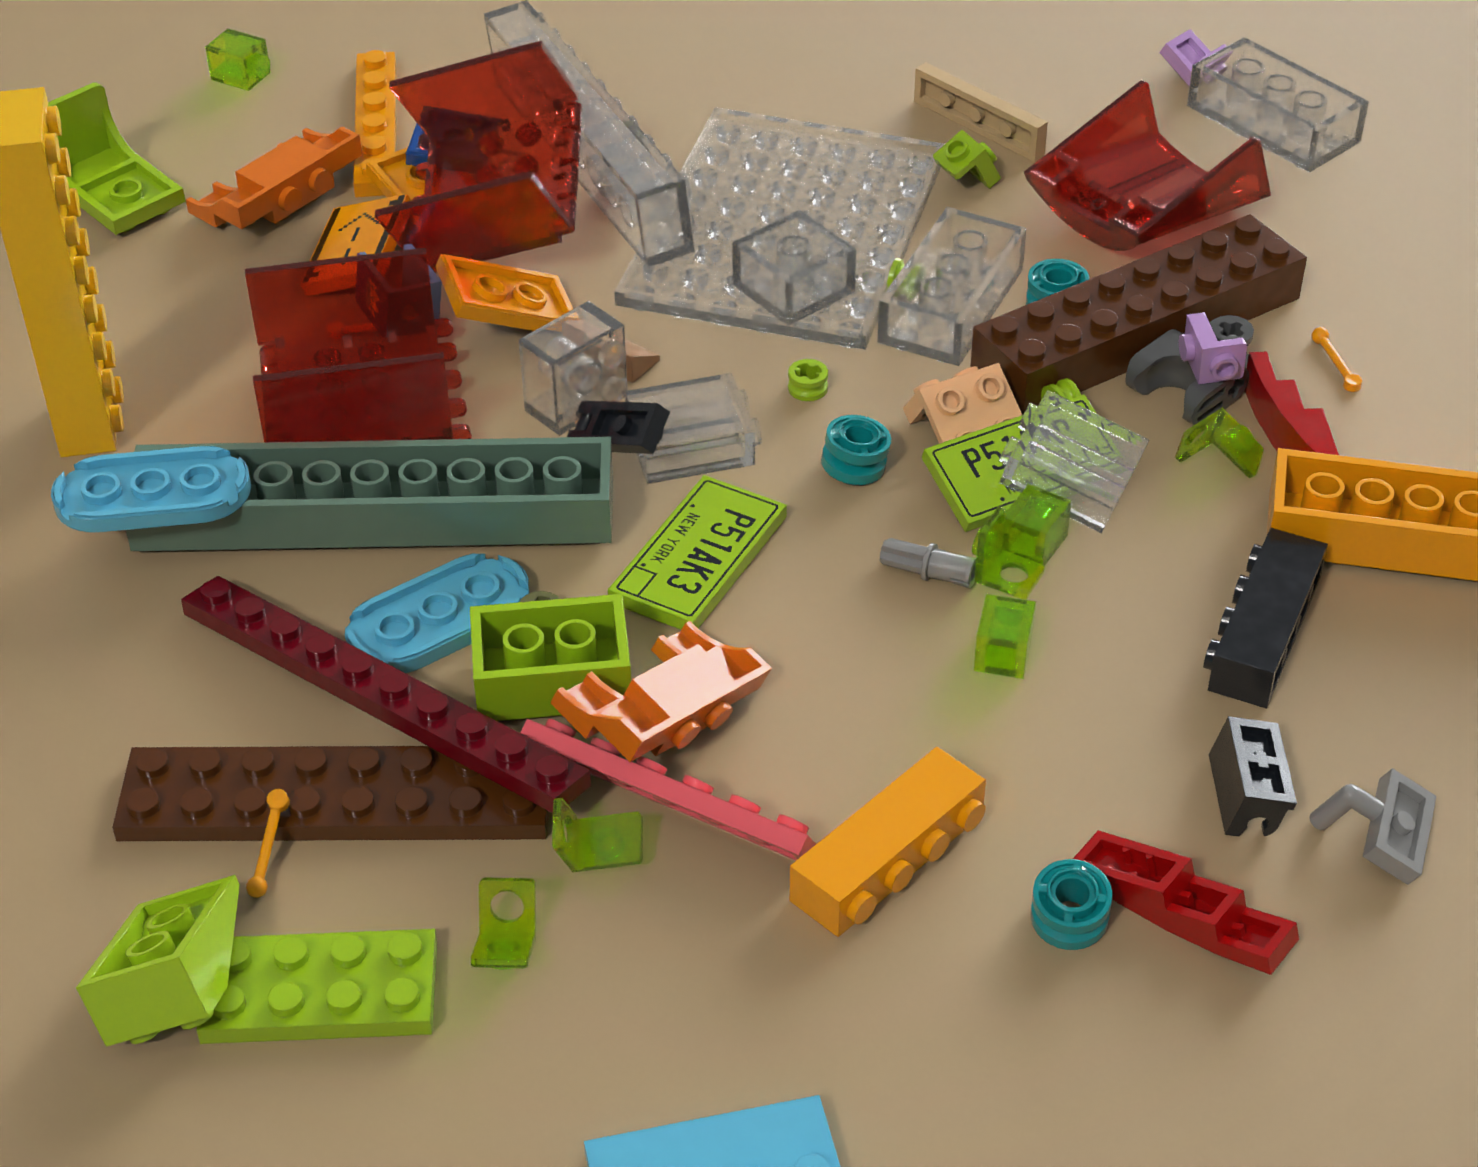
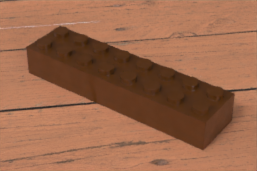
[970,214,1307,415]

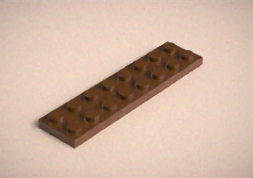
[112,746,548,841]

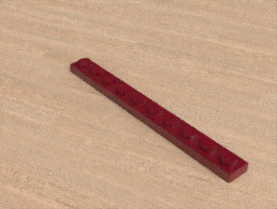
[181,576,591,815]

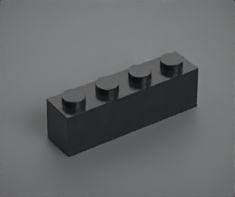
[1203,527,1328,709]

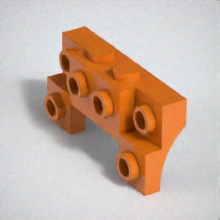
[186,126,362,229]
[550,621,772,762]

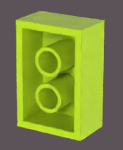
[470,594,631,721]

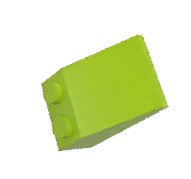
[76,875,240,1047]

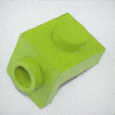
[933,130,1001,189]

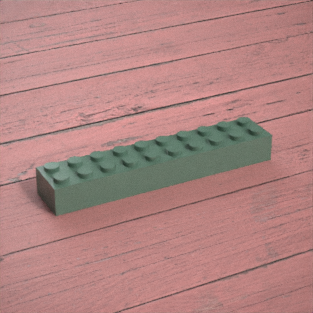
[126,437,613,551]

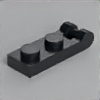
[567,401,670,454]

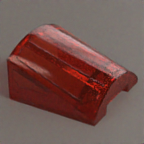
[1024,80,1271,251]

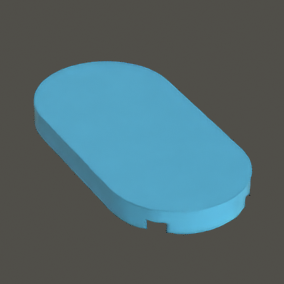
[51,446,251,533]
[345,554,530,673]

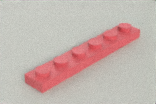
[520,718,816,861]

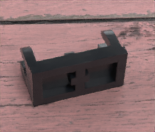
[1209,716,1297,837]

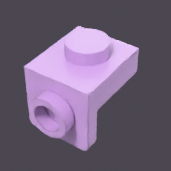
[1159,29,1230,86]
[1179,312,1247,384]

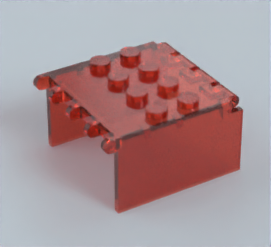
[374,40,583,273]
[245,248,472,443]

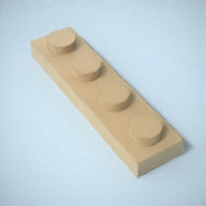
[914,62,1048,162]

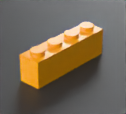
[789,746,986,937]

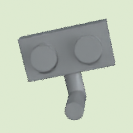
[1309,768,1436,885]

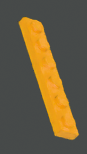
[353,50,396,197]

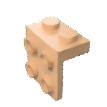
[903,363,1022,444]

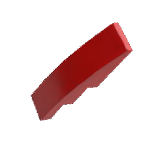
[1244,351,1339,455]
[1073,830,1299,975]

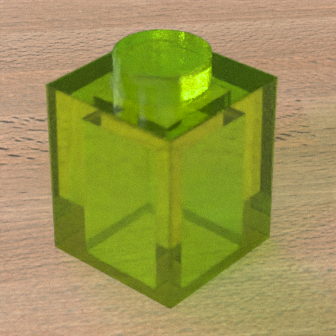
[205,28,271,91]
[999,484,1072,569]
[974,594,1036,679]

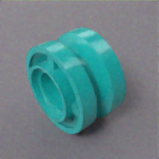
[1026,259,1089,305]
[821,415,891,485]
[1031,859,1113,950]

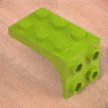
[48,82,186,235]

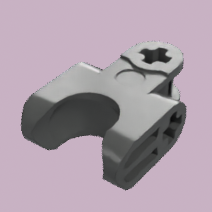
[1125,315,1254,427]

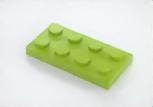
[196,929,437,1044]

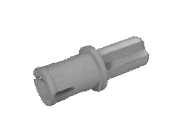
[880,538,978,588]

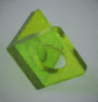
[1175,407,1264,478]
[972,506,1045,599]
[552,798,643,872]
[471,877,536,970]

